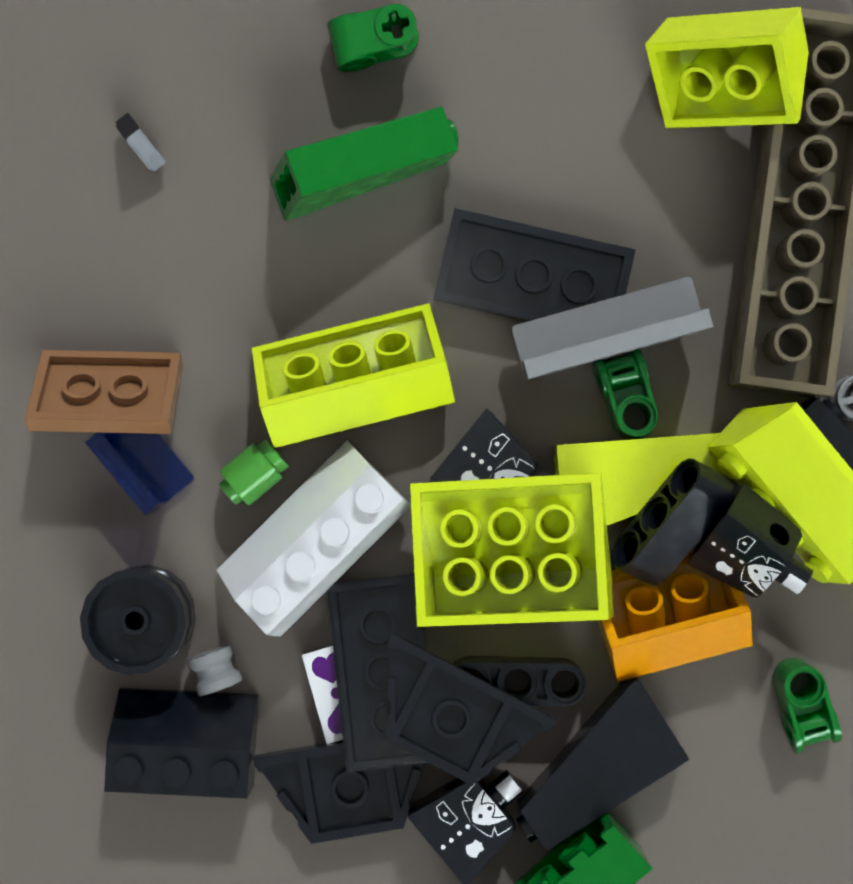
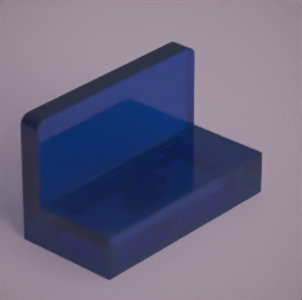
[85,433,194,515]

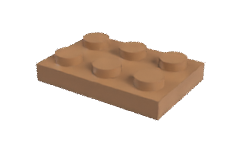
[24,350,183,434]

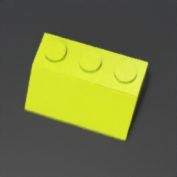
[645,7,809,128]

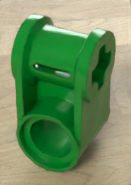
[327,4,419,72]
[593,349,658,440]
[772,658,842,754]

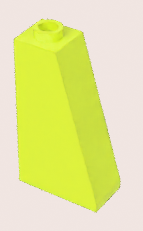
[553,433,726,526]

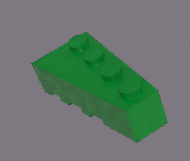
[514,812,653,884]

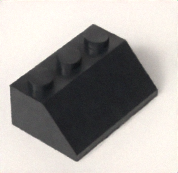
[104,688,258,799]

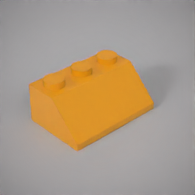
[597,549,753,682]

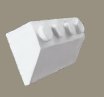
[216,440,411,637]

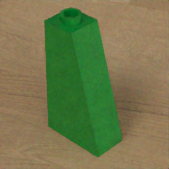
[270,106,459,221]

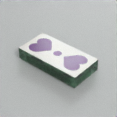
[302,644,343,744]

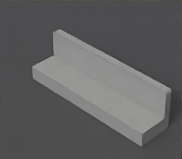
[511,277,714,381]

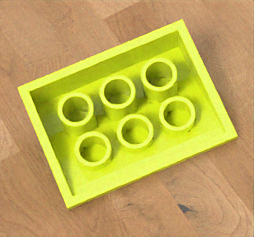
[410,473,614,627]

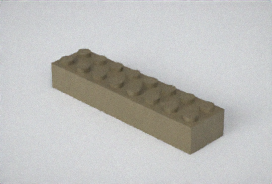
[728,6,853,399]

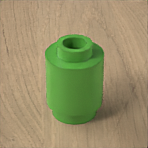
[219,438,290,506]

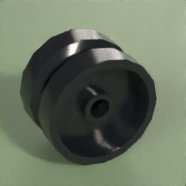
[80,565,196,675]

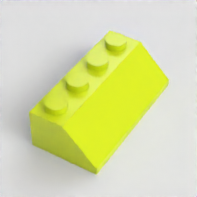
[252,303,455,448]
[708,402,853,584]

